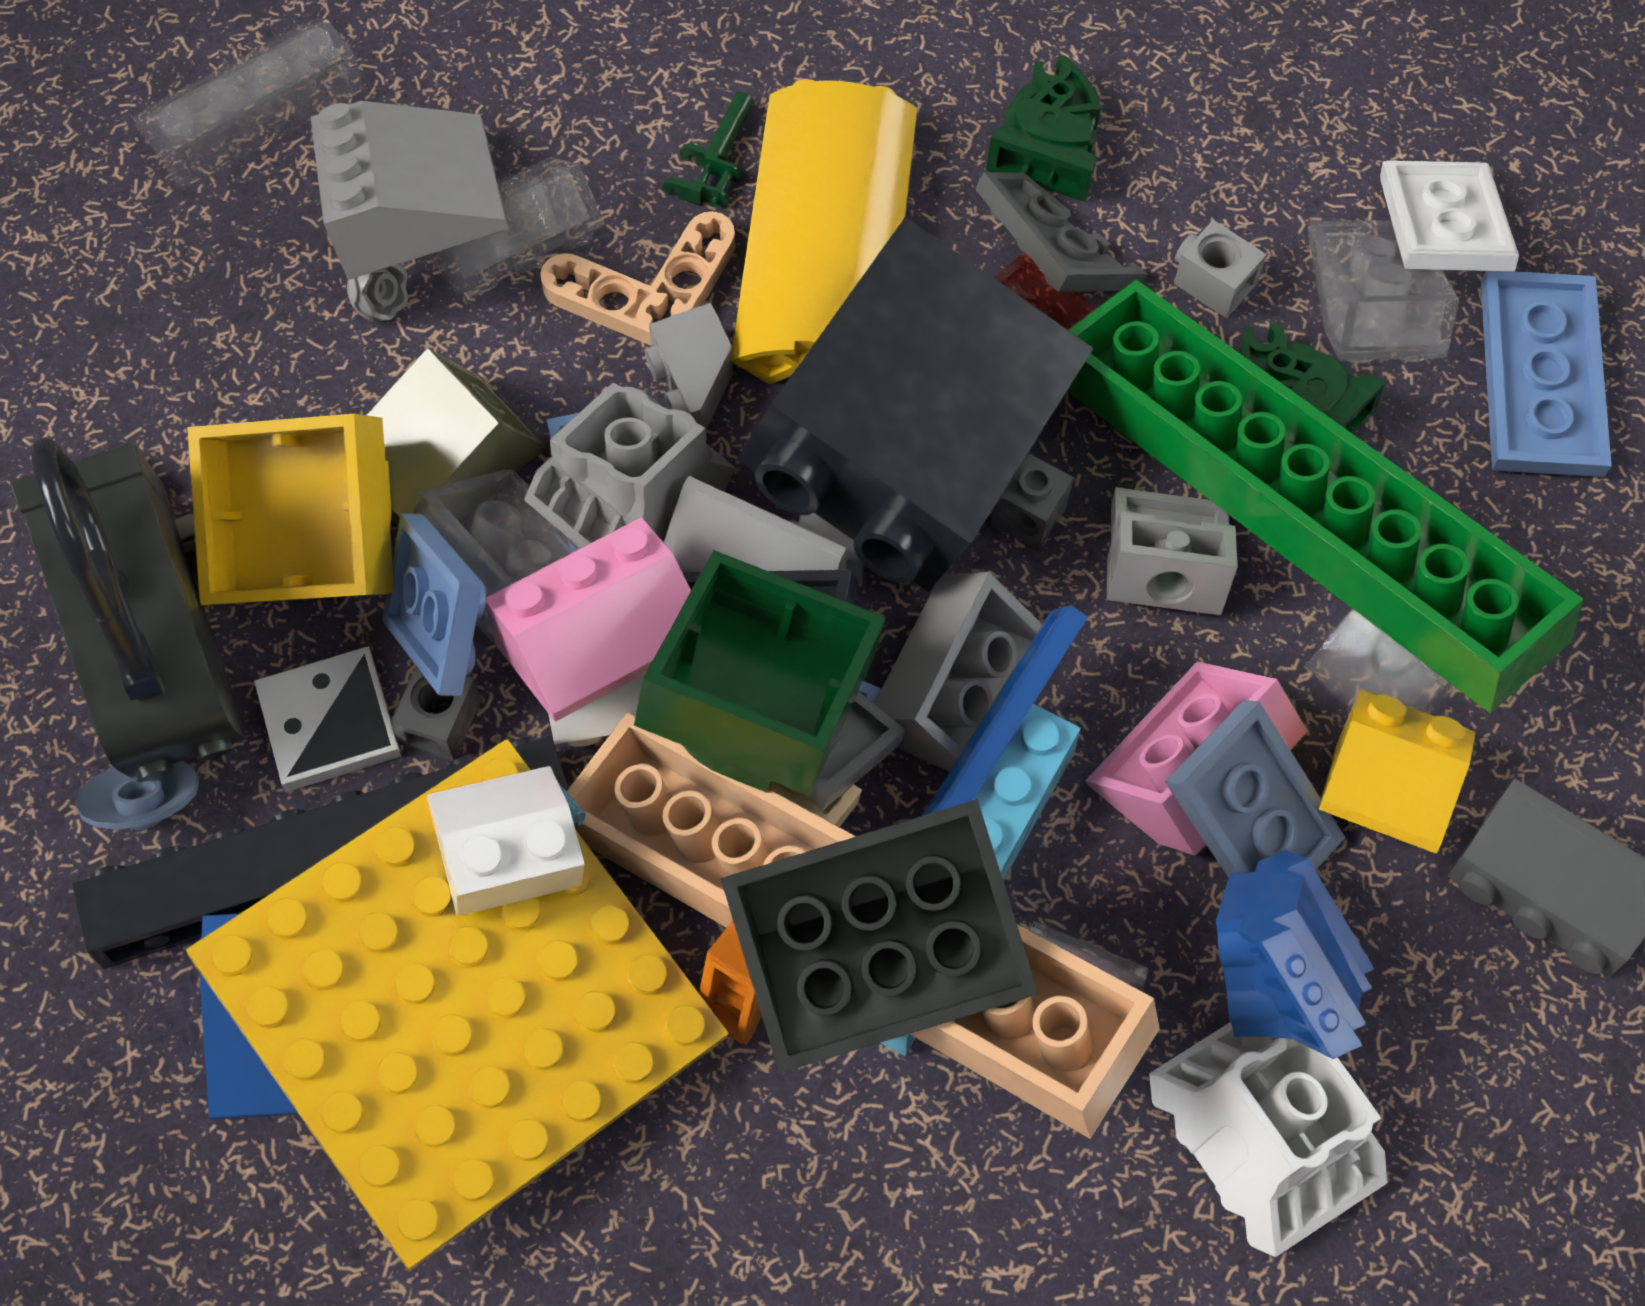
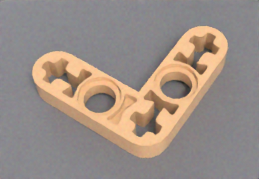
[540,211,736,345]

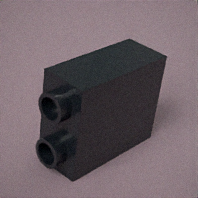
[737,216,1093,592]

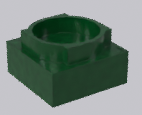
[634,550,886,796]

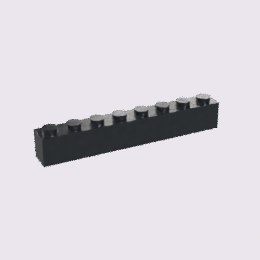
[72,736,568,969]

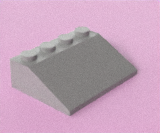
[311,101,509,280]

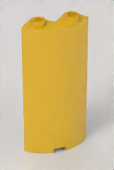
[730,79,917,384]

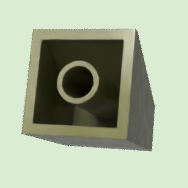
[367,348,547,530]

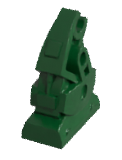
[986,55,1101,202]
[1239,323,1386,434]

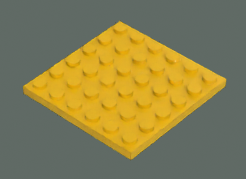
[186,739,729,1272]

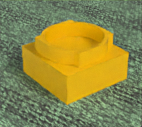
[187,414,394,605]

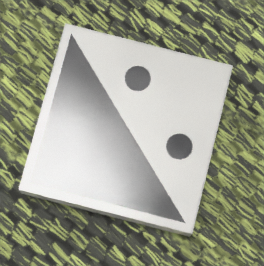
[254,646,402,792]

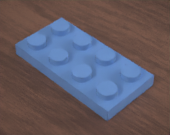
[1481,271,1612,477]

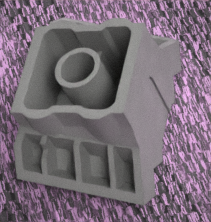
[524,383,735,548]

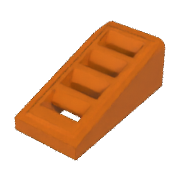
[699,922,762,1045]

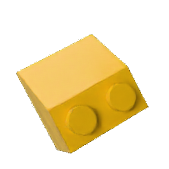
[1319,689,1476,854]

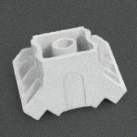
[1149,1022,1387,1257]

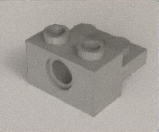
[1107,487,1238,615]

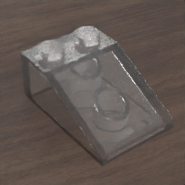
[1307,220,1460,363]

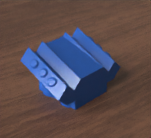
[1216,850,1374,1059]

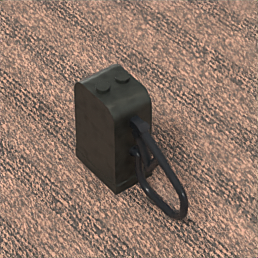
[10,437,246,782]

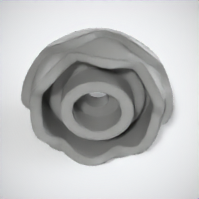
[347,264,408,323]

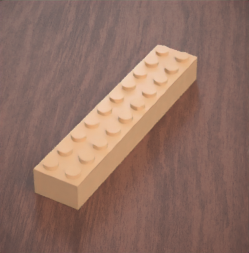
[565,713,1160,1139]

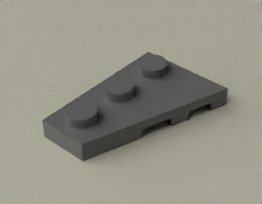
[975,172,1147,293]

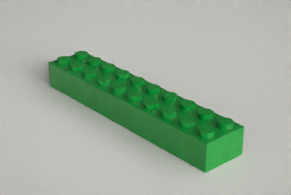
[1067,280,1584,714]

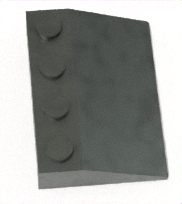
[720,799,1039,1073]

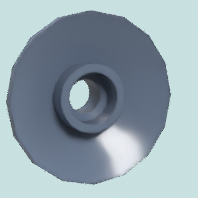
[75,761,199,830]

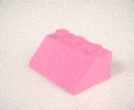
[486,517,691,722]
[1085,662,1308,856]

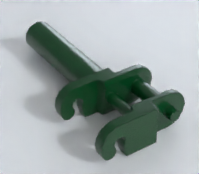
[662,92,753,207]

